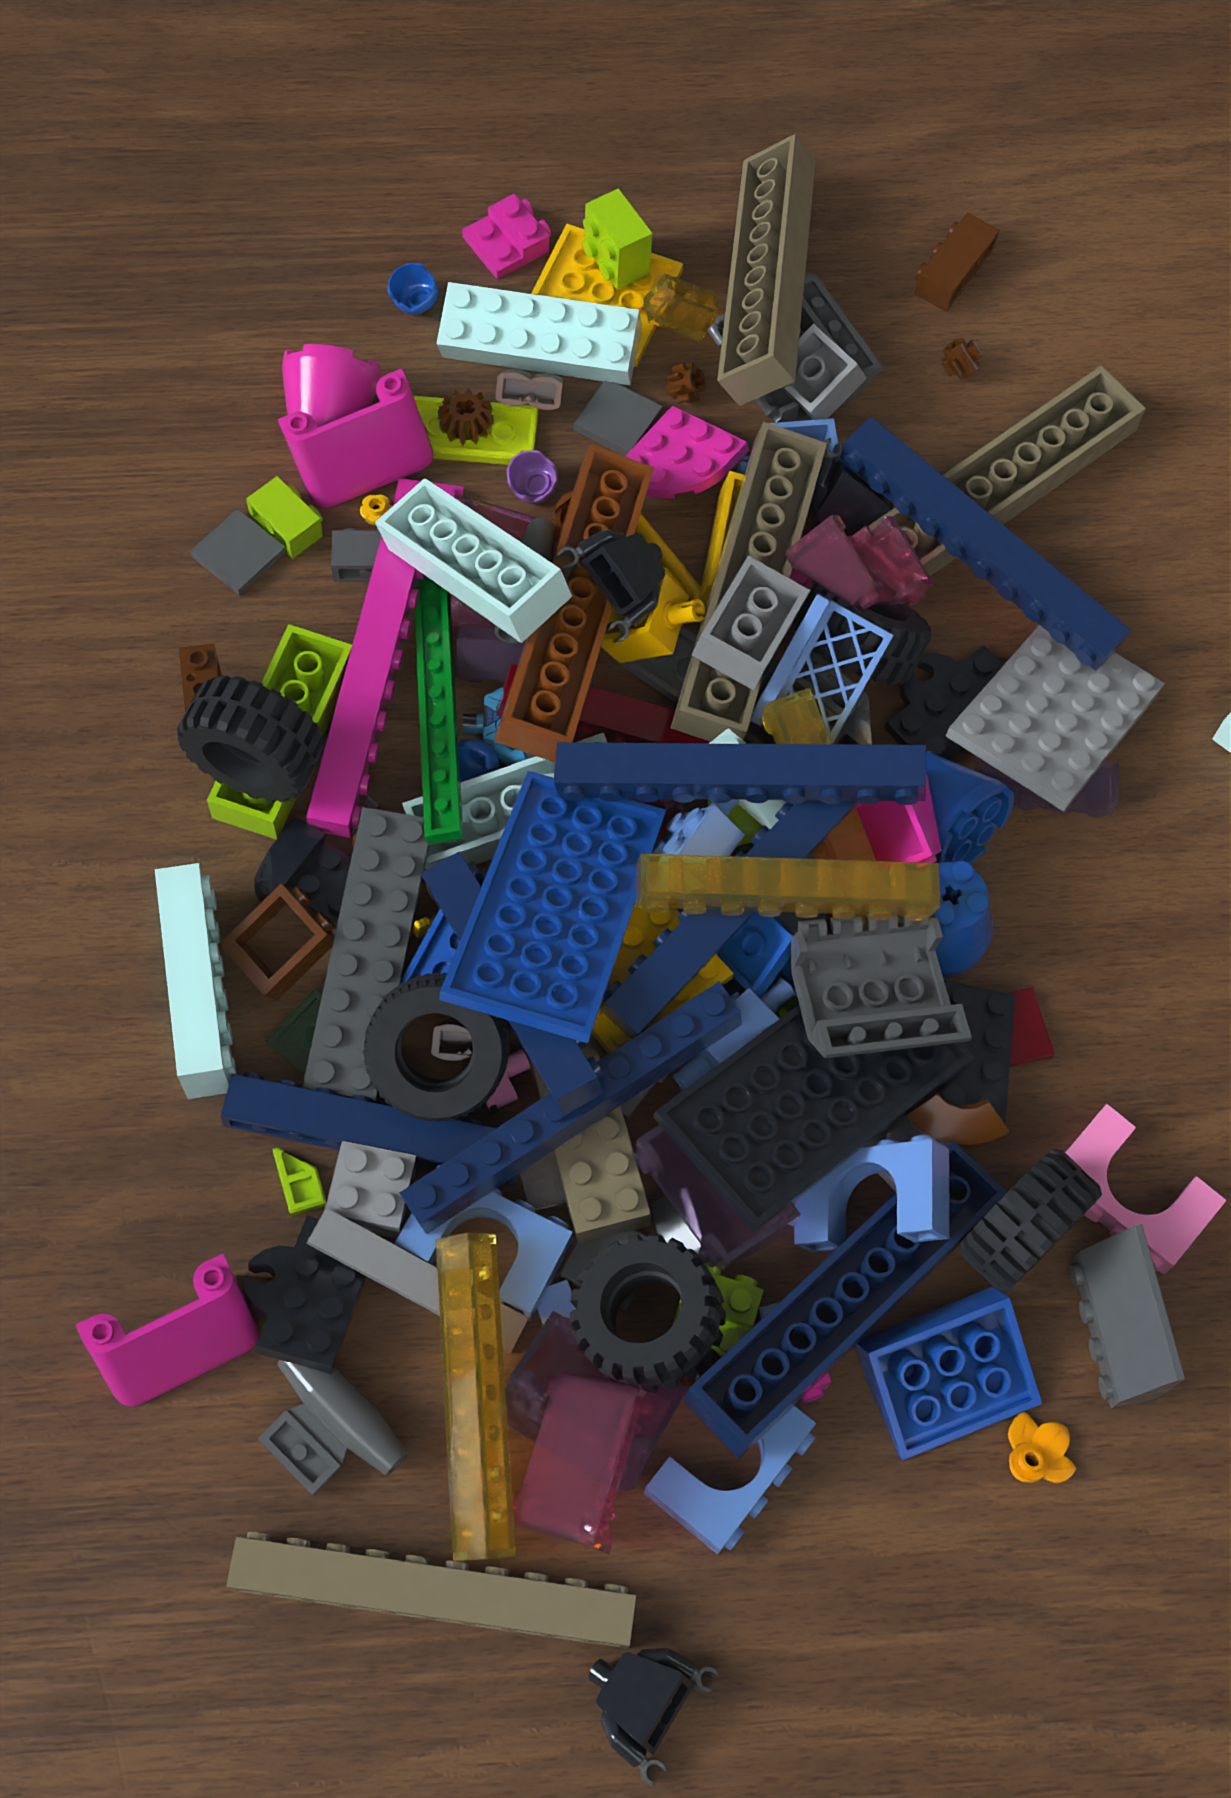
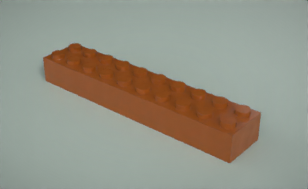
[494,444,654,762]

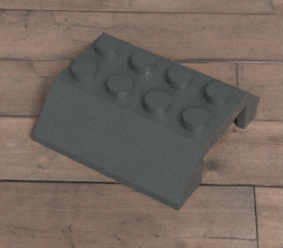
[708,273,882,423]
[791,908,972,1058]

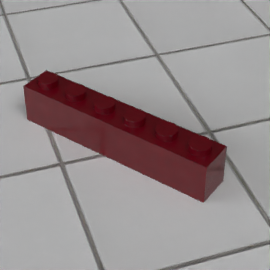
[496,663,708,744]

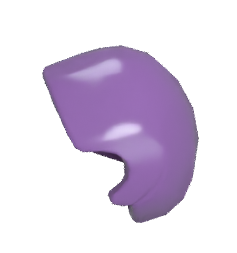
[506,450,559,504]

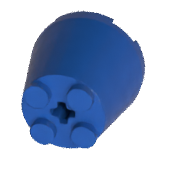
[926,751,1014,865]
[887,861,993,978]

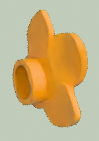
[1008,1412,1077,1483]

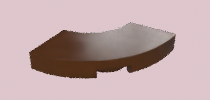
[905,1091,1010,1145]

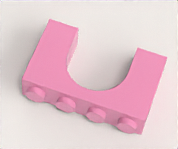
[1065,1104,1226,1275]

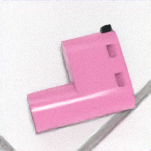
[485,1049,530,1114]

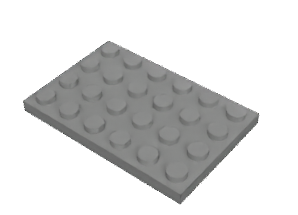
[946,625,1165,811]

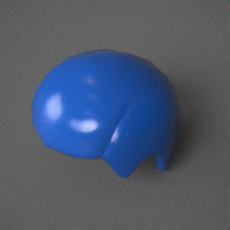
[387,263,438,316]
[458,738,500,782]

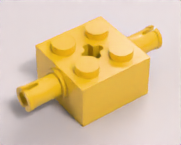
[601,573,706,663]

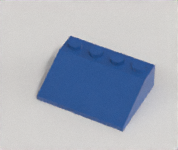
[856,1287,1042,1461]

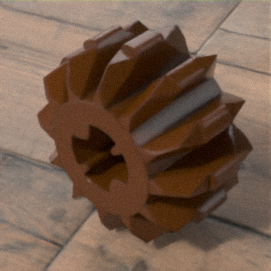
[438,388,494,446]

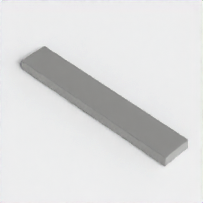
[306,1208,528,1353]

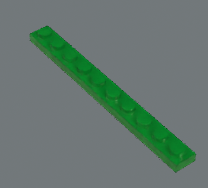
[415,576,464,845]

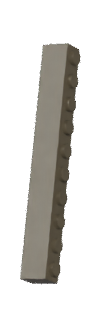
[226,1532,636,1649]

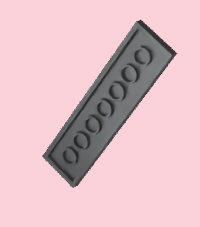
[302,807,430,1103]

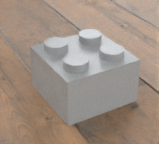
[780,323,867,420]
[325,1141,418,1239]

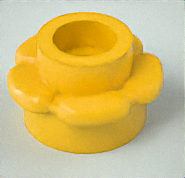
[360,494,392,526]

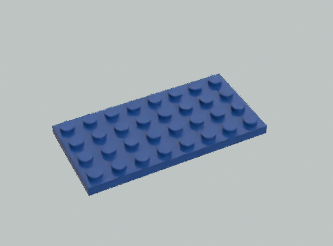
[439,770,666,1043]

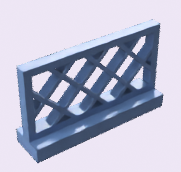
[750,593,894,744]

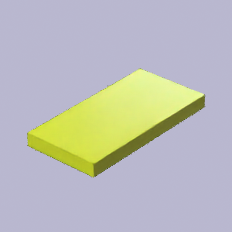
[413,395,539,465]

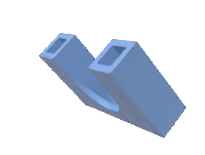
[794,1135,950,1253]
[394,1165,573,1321]
[643,1406,816,1554]

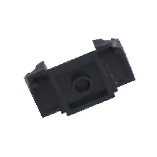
[254,817,352,929]

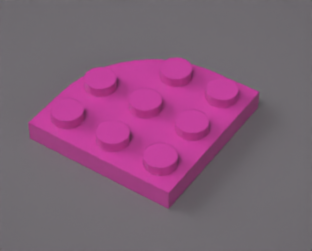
[625,406,749,499]

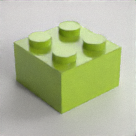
[582,188,652,290]

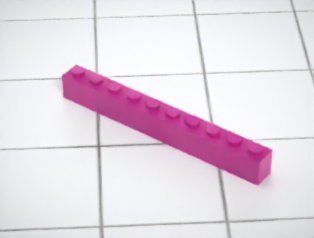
[306,508,425,838]

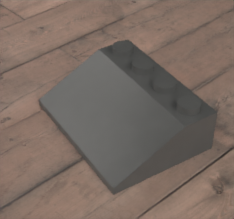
[1069,1224,1185,1409]

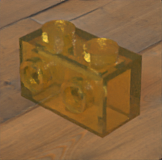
[643,274,722,341]

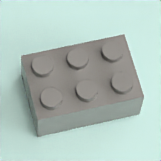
[692,556,810,690]

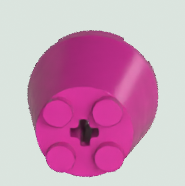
[282,344,382,427]

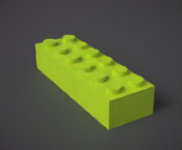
[207,624,352,840]

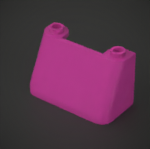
[277,368,434,509]
[814,774,941,904]
[76,1253,259,1407]

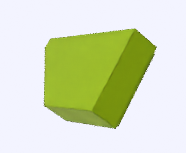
[272,1147,327,1217]

